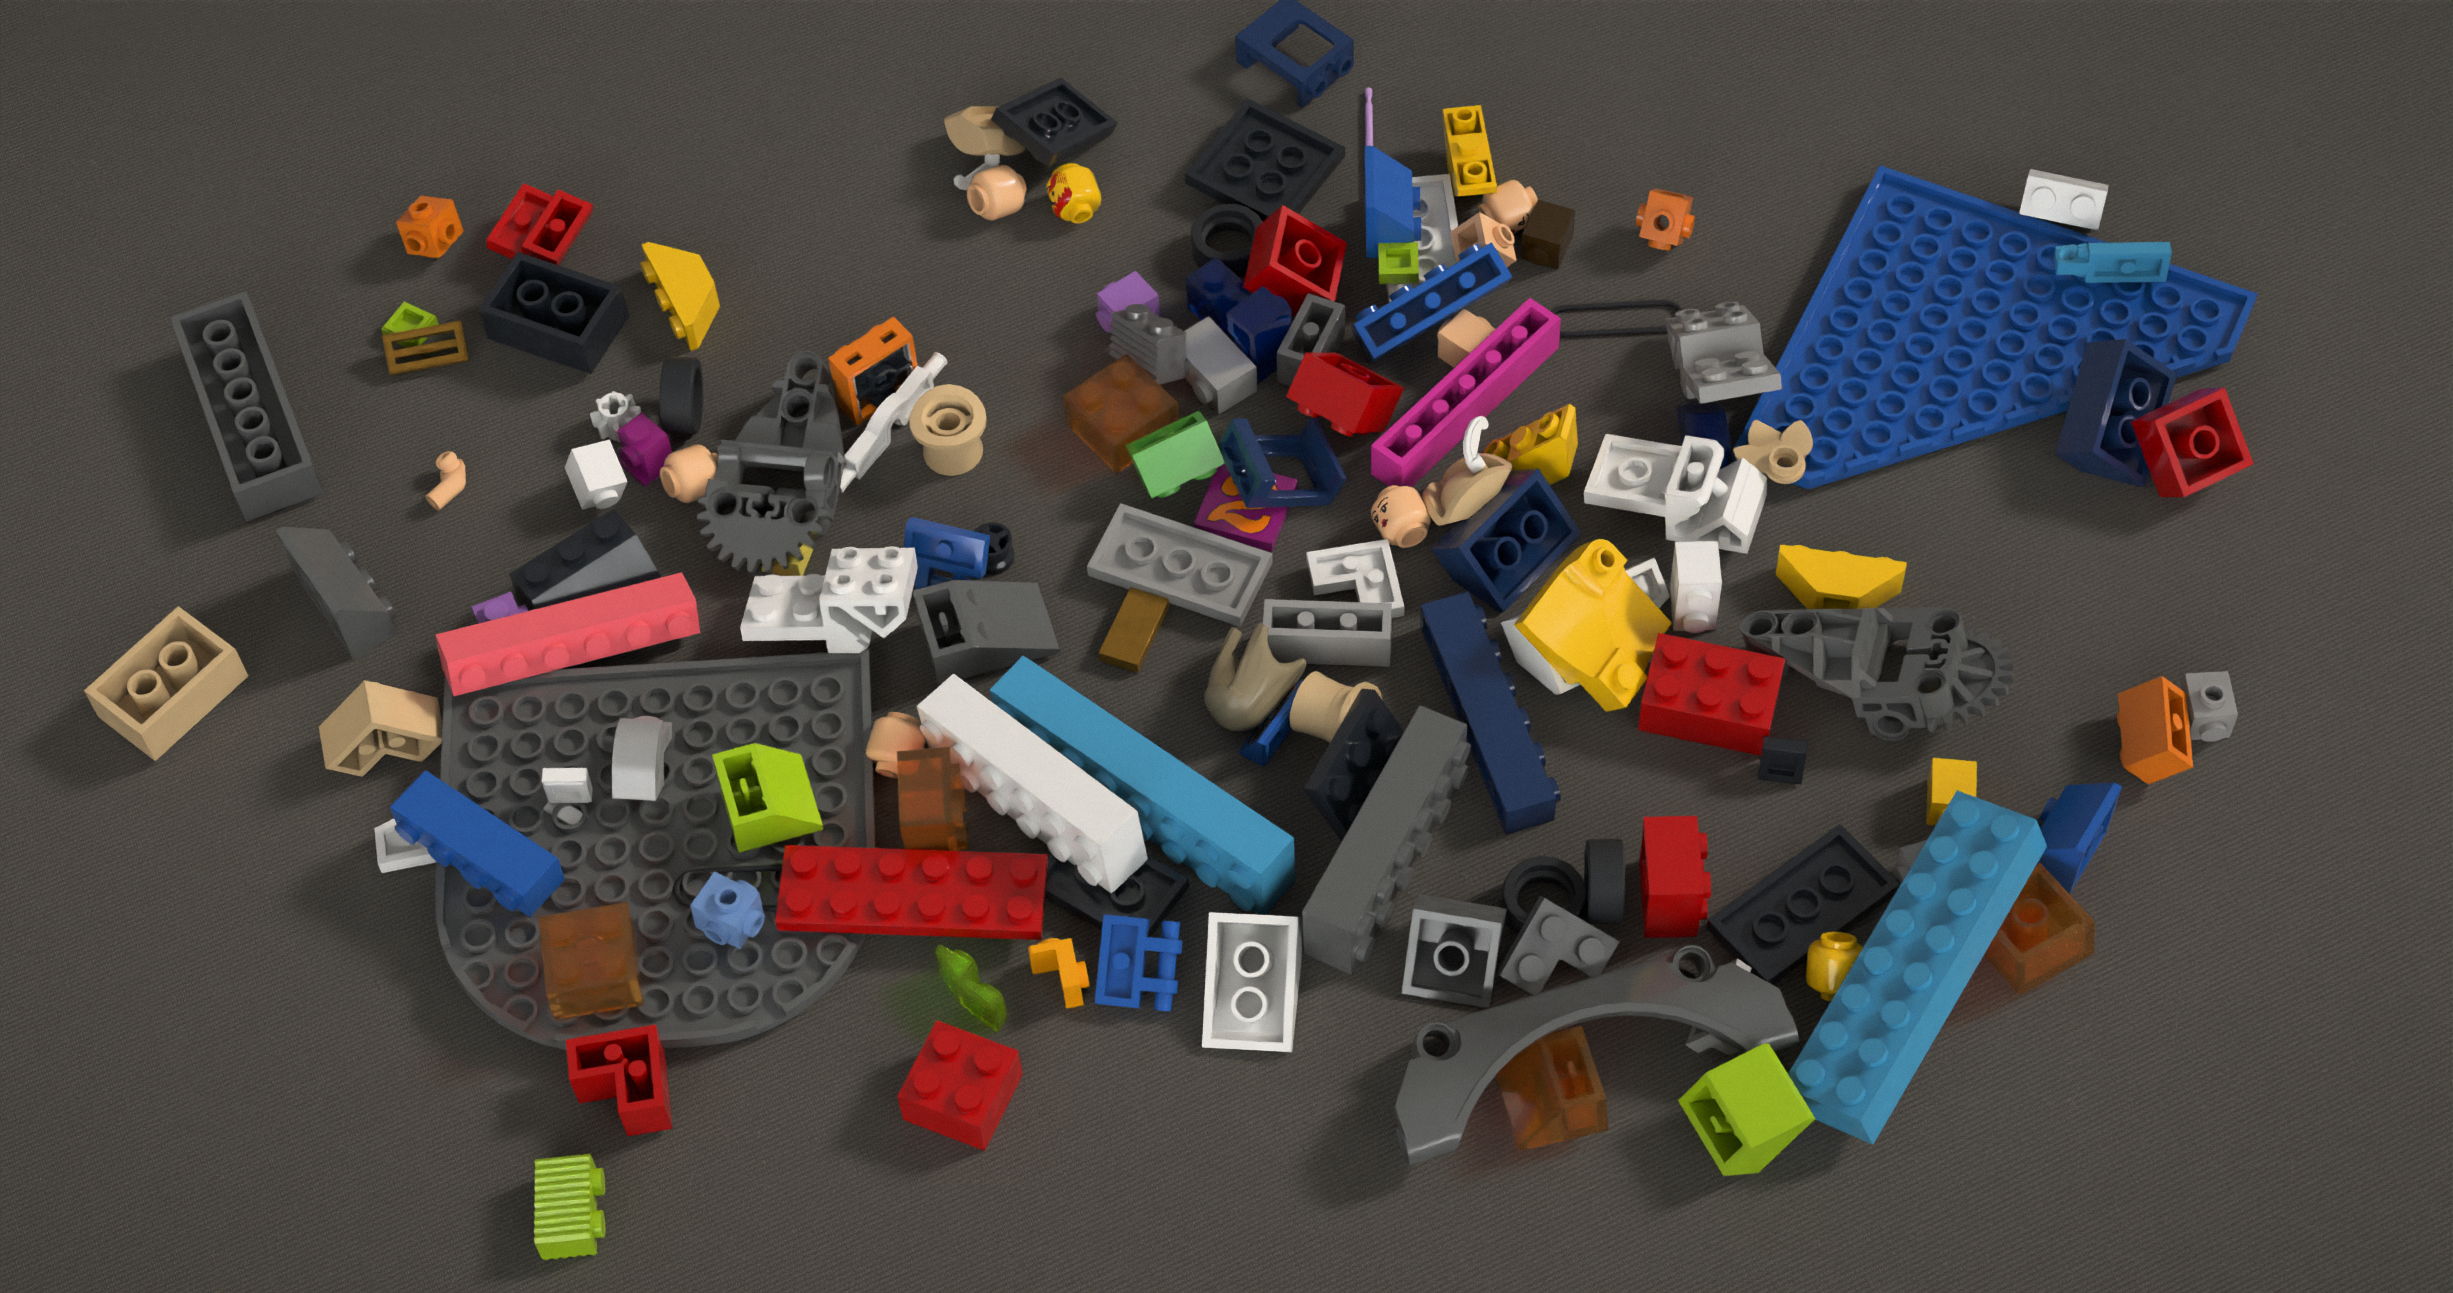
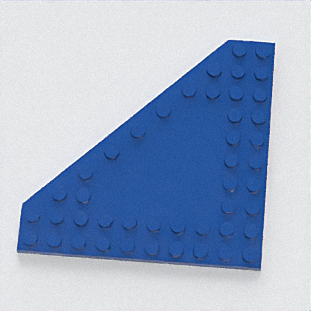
[1731,165,2258,489]

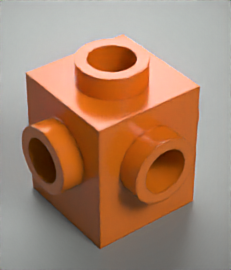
[1635,188,1695,251]
[396,196,464,258]

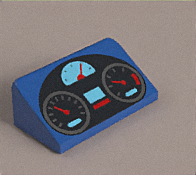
[1239,679,1304,767]

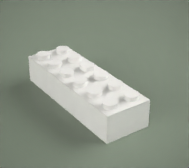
[917,674,1148,893]

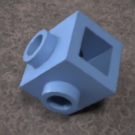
[690,871,765,949]

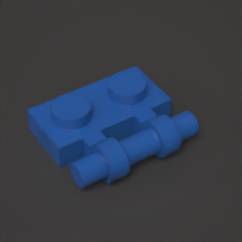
[903,517,990,590]
[1094,914,1183,1011]

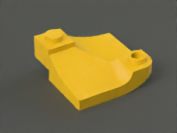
[1514,539,1672,712]

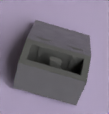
[912,580,1060,686]

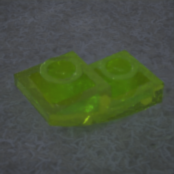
[935,944,1008,1032]

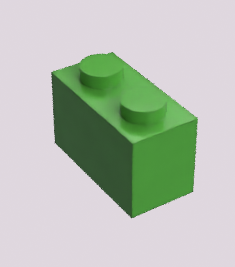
[1125,411,1225,498]

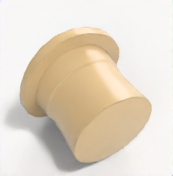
[909,384,987,476]
[1290,671,1382,743]

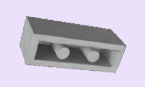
[1263,599,1392,667]

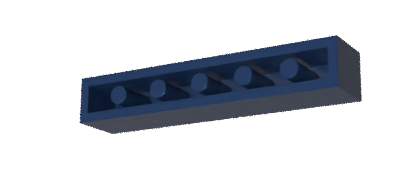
[1420,591,1561,835]

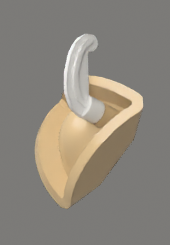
[944,106,1026,190]
[1422,416,1512,526]

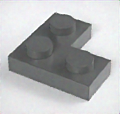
[1496,896,1620,995]

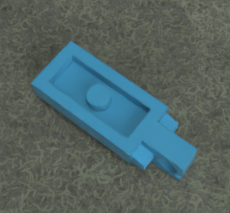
[2054,242,2172,283]

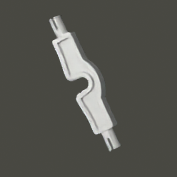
[839,352,948,494]

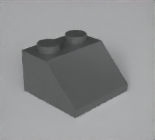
[1401,894,1507,1008]

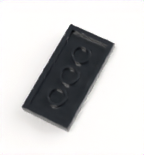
[1706,824,1900,985]

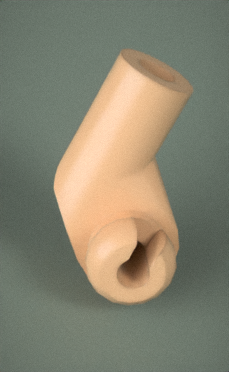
[425,451,466,511]

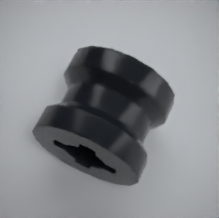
[974,522,1014,575]

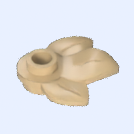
[1733,420,1813,484]

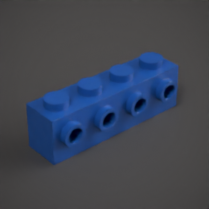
[1351,242,1512,364]
[390,770,565,917]

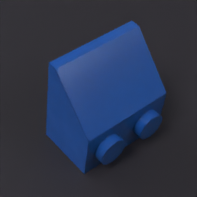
[1365,146,1421,258]
[2030,783,2122,896]

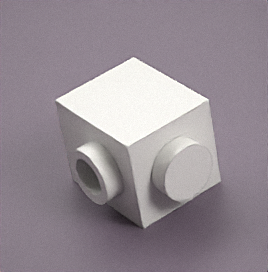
[565,439,627,510]

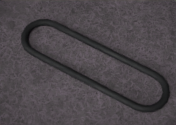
[1551,300,1683,337]

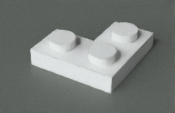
[1306,539,1404,618]

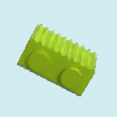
[534,1154,606,1260]

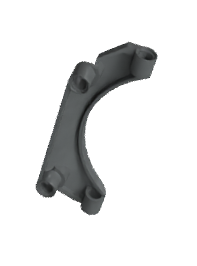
[1393,945,1799,1166]

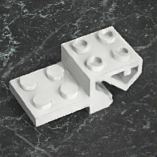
[1584,434,1767,554]
[740,546,918,653]

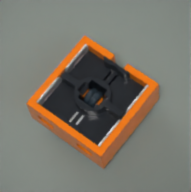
[828,316,918,426]

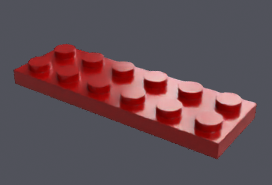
[775,845,1048,940]

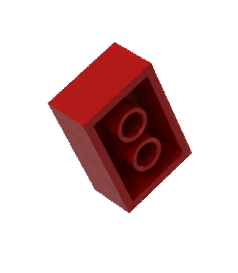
[1638,633,1785,756]

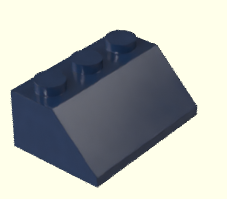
[2055,339,2177,487]
[1431,469,1581,612]

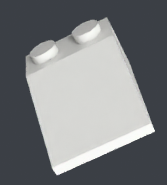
[1202,912,1303,1052]

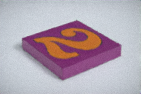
[1194,464,1298,552]

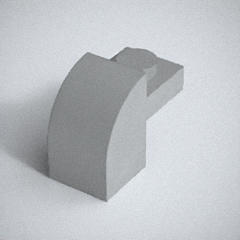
[612,716,672,801]

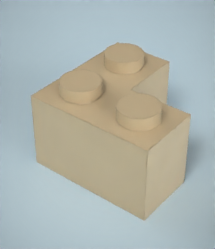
[319,680,443,777]

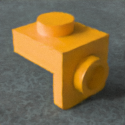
[1028,938,1090,1008]

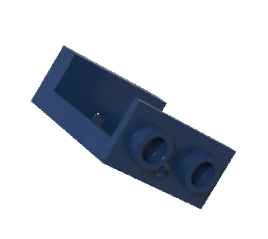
[1235,0,1354,107]
[1218,417,1346,508]

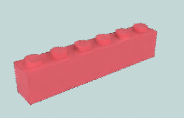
[436,572,700,696]

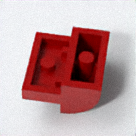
[486,183,593,266]

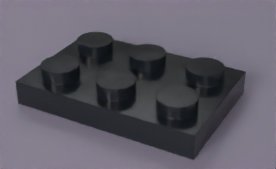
[991,78,1118,166]
[1304,689,1404,841]
[1045,854,1189,937]

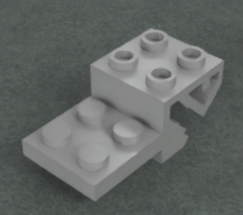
[1665,302,1782,404]

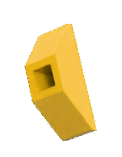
[1442,105,1497,196]
[640,242,720,351]
[1484,404,1578,485]
[1775,544,1907,609]

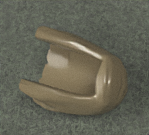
[1204,623,1307,731]

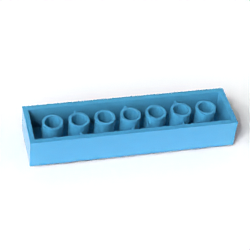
[989,655,1296,915]
[1788,790,2047,1145]

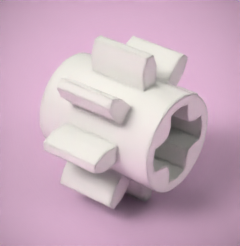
[590,391,641,442]

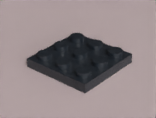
[1185,99,1345,222]

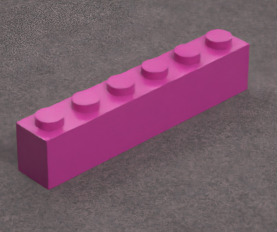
[1371,298,1561,487]

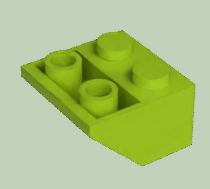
[712,743,823,853]
[1678,1043,1816,1176]

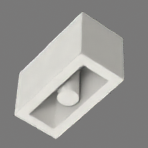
[2019,169,2109,230]
[1670,541,1722,633]

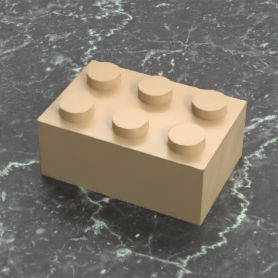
[84,606,248,761]

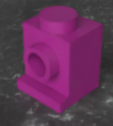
[617,412,672,487]

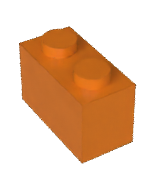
[2117,676,2193,785]

